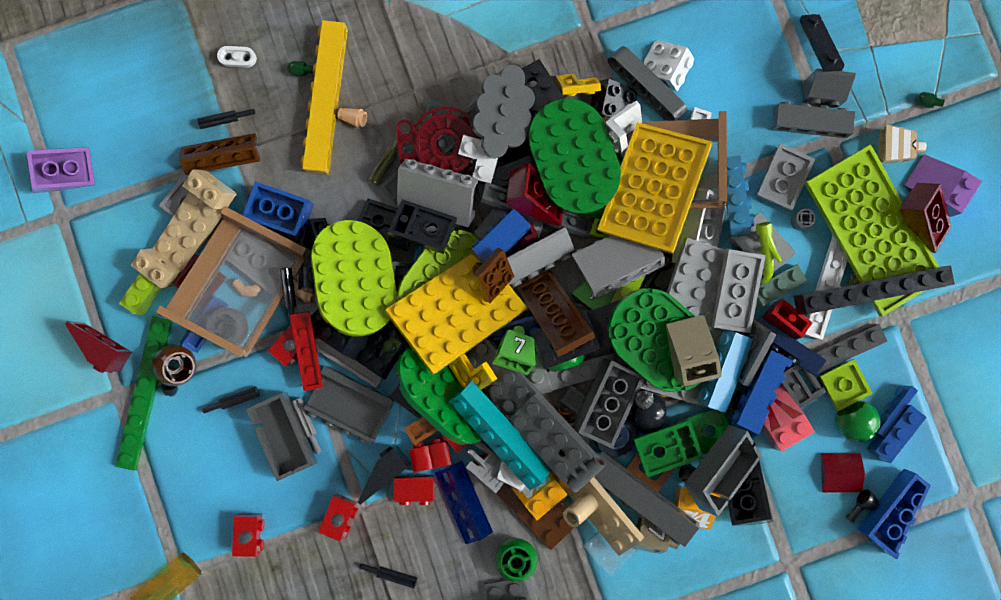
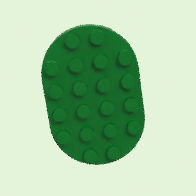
[529,99,621,214]
[608,288,714,392]
[396,346,493,445]

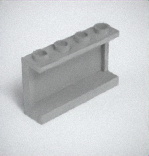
[397,159,478,227]
[572,235,665,299]

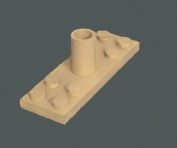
[550,449,644,556]

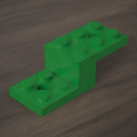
[633,409,729,478]

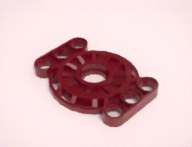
[396,106,479,175]

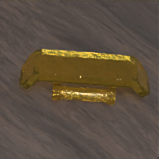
[130,552,202,600]

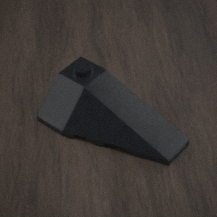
[728,441,774,526]

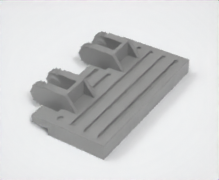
[465,410,510,494]

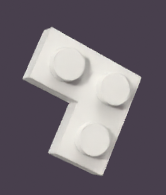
[458,135,498,183]

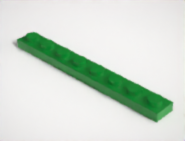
[115,316,173,471]

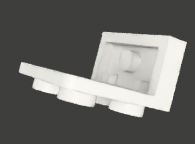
[643,40,694,92]
[606,101,642,157]

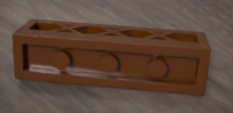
[179,133,260,175]

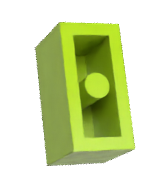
[119,273,162,315]

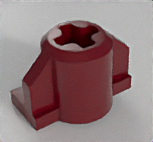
[517,222,539,250]

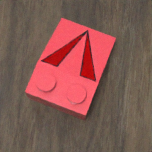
[762,384,815,451]

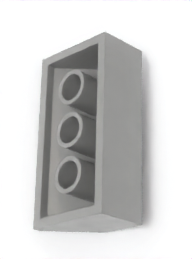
[507,227,575,289]

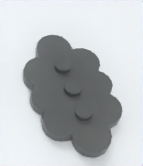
[471,65,535,159]

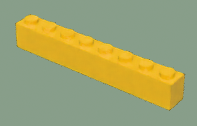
[301,20,348,175]

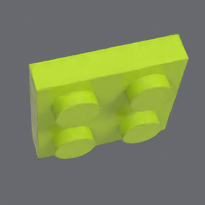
[818,359,873,411]

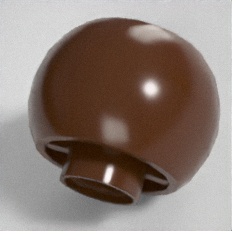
[152,344,197,387]

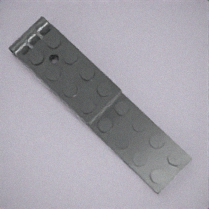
[465,337,606,492]

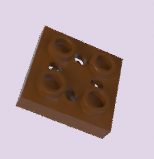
[472,248,515,304]

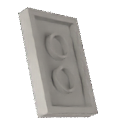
[756,143,815,211]

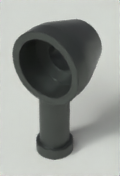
[845,489,880,523]

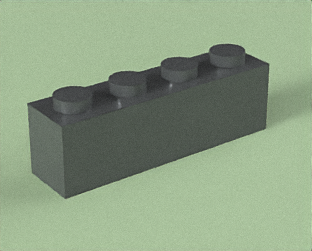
[772,101,855,138]

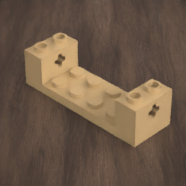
[131,169,237,288]

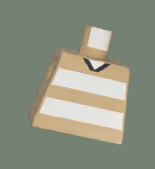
[878,125,927,165]

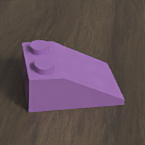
[26,147,95,193]
[903,154,982,217]

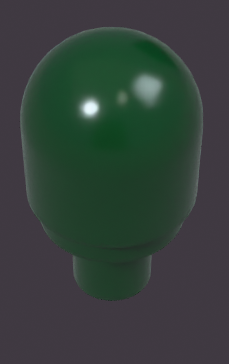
[287,61,313,77]
[916,92,945,108]

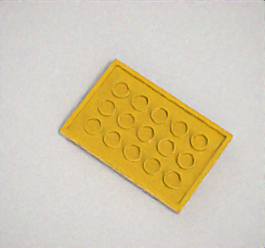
[597,122,712,254]
[385,254,527,375]

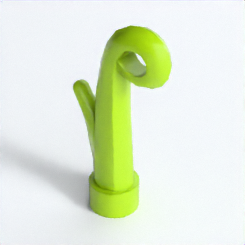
[755,222,782,284]

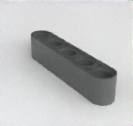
[607,46,687,121]

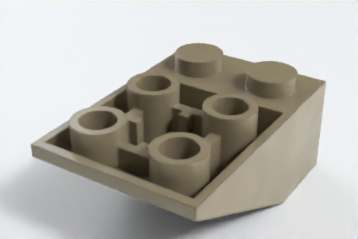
[665,315,722,386]

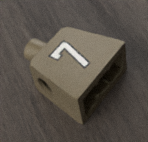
[632,517,679,554]

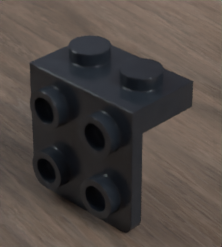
[590,78,637,118]

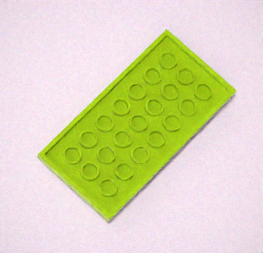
[804,145,939,317]

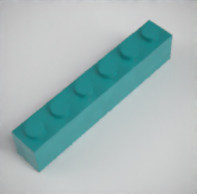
[449,381,552,490]

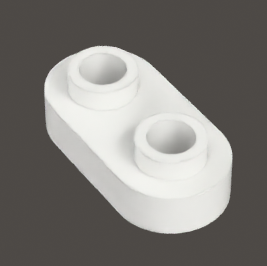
[217,46,257,68]

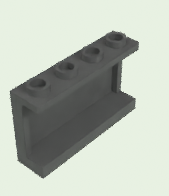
[303,366,395,444]

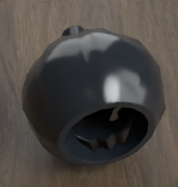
[628,390,666,433]

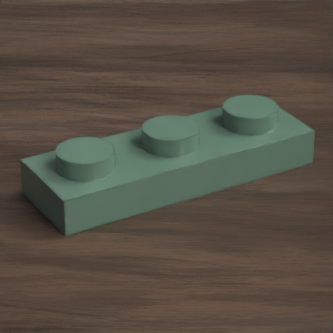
[757,264,807,307]

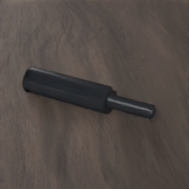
[197,109,256,129]
[280,267,297,327]
[202,386,260,414]
[359,563,418,589]

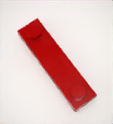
[290,311,323,391]

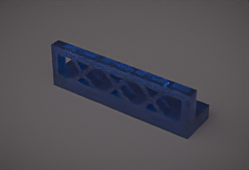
[435,461,493,544]

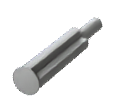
[291,397,321,454]

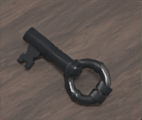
[641,250,673,290]

